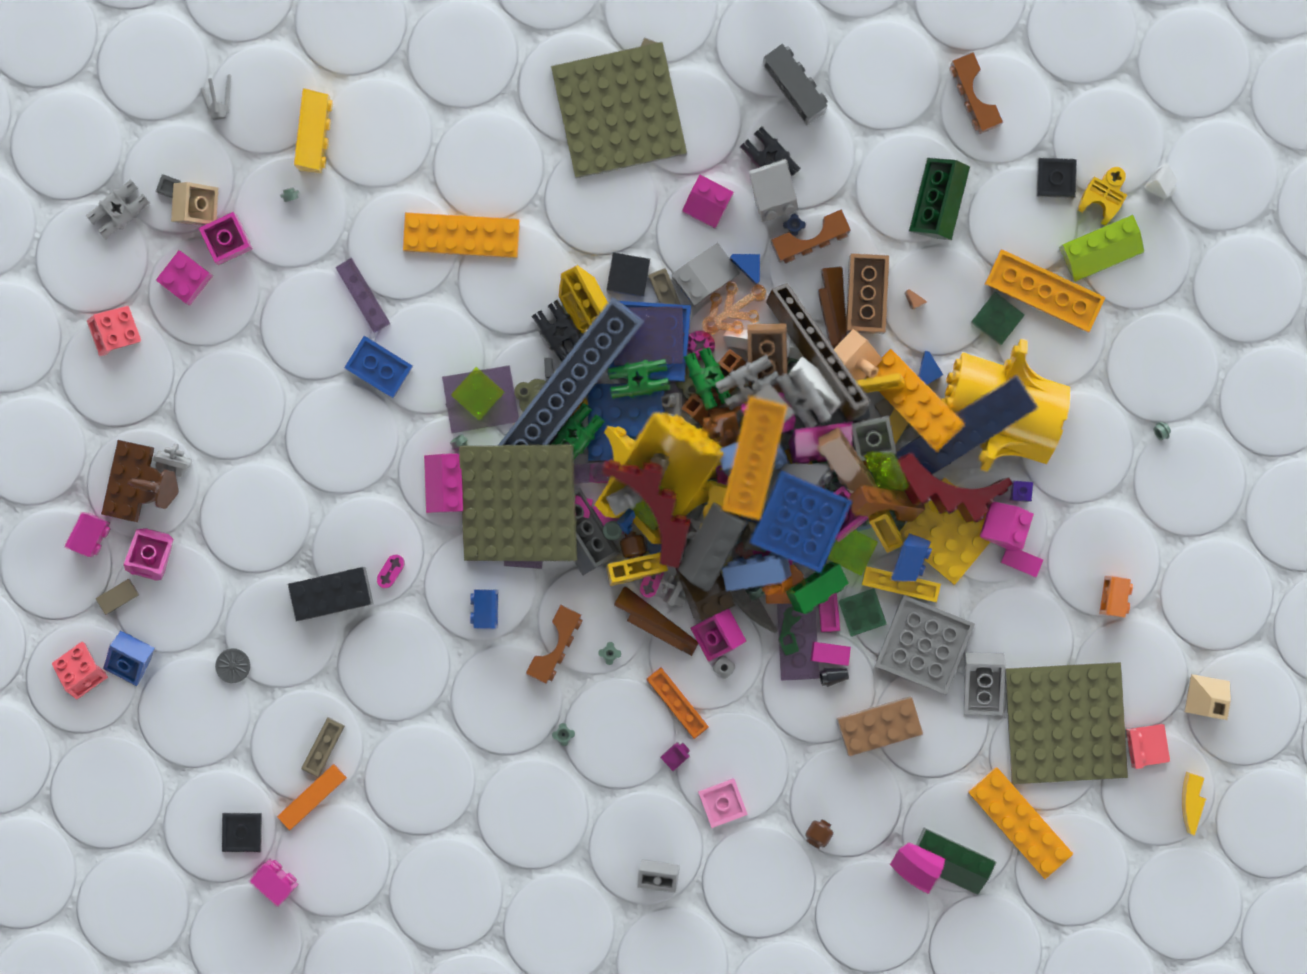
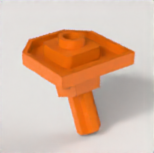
[762,565,804,604]

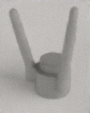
[200,74,231,119]

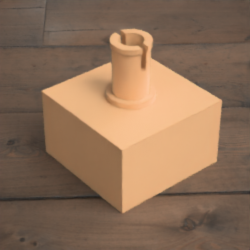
[834,329,882,380]

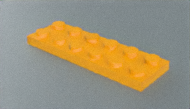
[403,212,520,258]
[984,249,1106,333]
[865,349,965,451]
[722,396,788,520]
[968,767,1073,879]

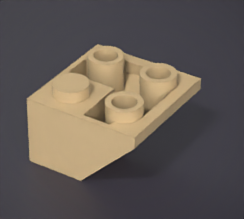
[1184,674,1231,720]

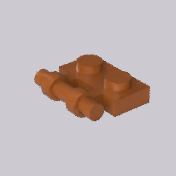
[702,412,740,448]

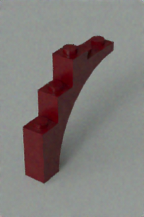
[889,453,1013,523]
[602,460,690,568]

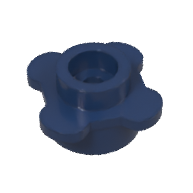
[783,213,806,236]

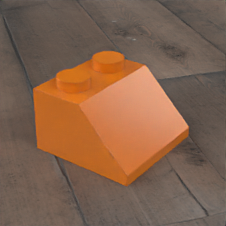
[1099,576,1133,618]

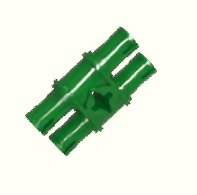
[683,347,731,410]
[608,359,670,399]
[550,403,605,461]

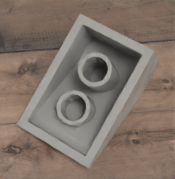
[749,159,799,222]
[672,243,740,307]
[964,652,1006,715]

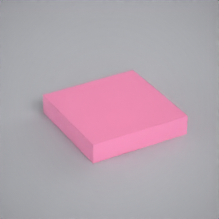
[698,778,748,828]

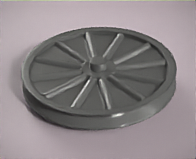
[215,648,250,683]

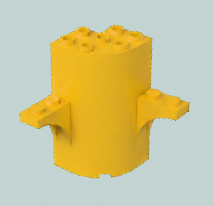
[941,339,1070,472]
[594,413,725,544]

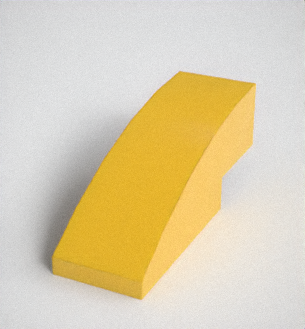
[868,510,904,553]
[1182,772,1206,835]

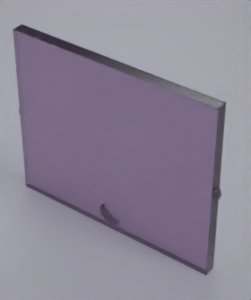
[614,306,685,366]
[442,365,519,433]

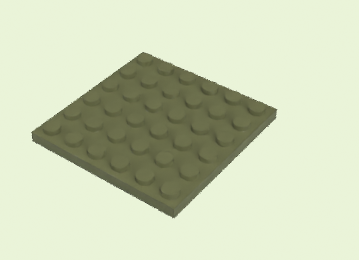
[551,42,687,178]
[459,445,577,561]
[1005,662,1128,784]

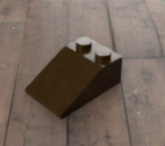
[675,562,735,621]

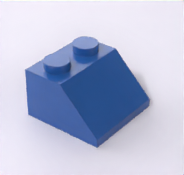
[891,533,932,581]
[470,589,498,629]
[103,631,155,686]

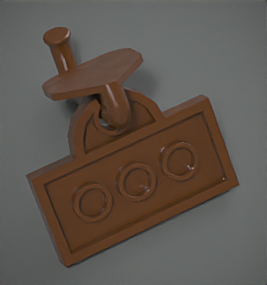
[101,440,179,523]

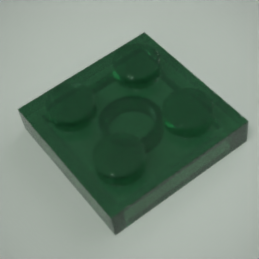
[971,292,1025,345]
[838,588,887,637]

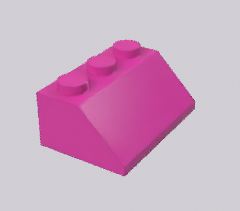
[788,422,852,464]
[424,453,463,513]

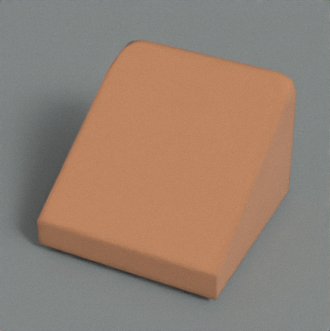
[904,289,927,309]

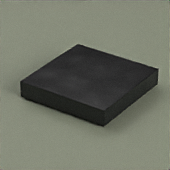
[1036,158,1077,198]
[606,252,651,297]
[222,813,262,852]

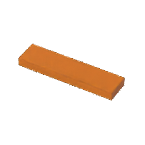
[646,667,709,739]
[277,764,347,830]

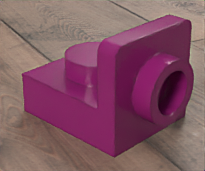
[660,742,690,771]

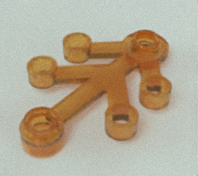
[702,282,767,334]

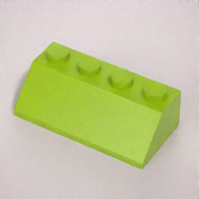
[1059,215,1145,282]

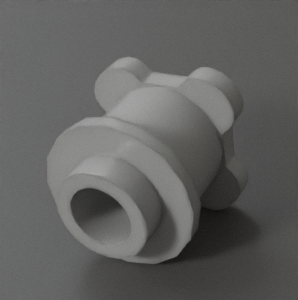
[712,656,735,679]

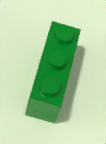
[786,561,849,614]

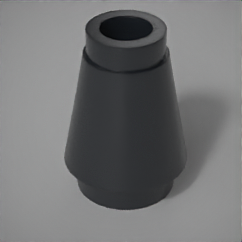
[819,668,849,687]

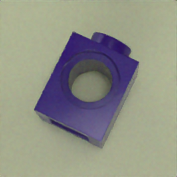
[1009,481,1033,502]

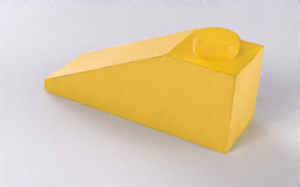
[606,552,668,586]

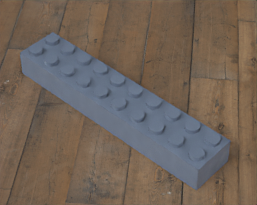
[498,298,644,445]

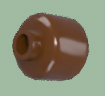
[620,532,647,559]
[805,819,834,849]

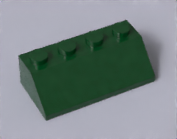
[909,158,970,240]
[916,827,996,895]

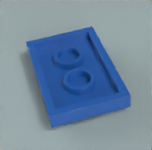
[344,336,413,398]

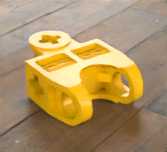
[1078,167,1127,226]

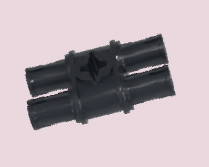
[740,126,801,177]
[531,300,581,363]

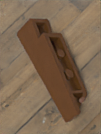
[817,266,847,349]
[614,586,698,656]

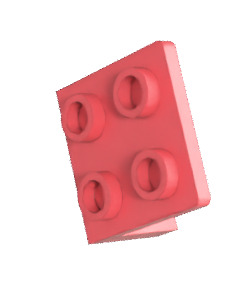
[87,306,141,356]
[52,642,108,699]
[1126,724,1170,769]

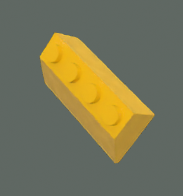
[294,88,333,173]

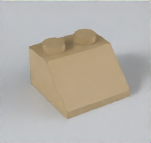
[171,182,218,225]

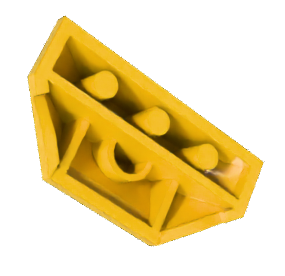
[558,265,608,334]

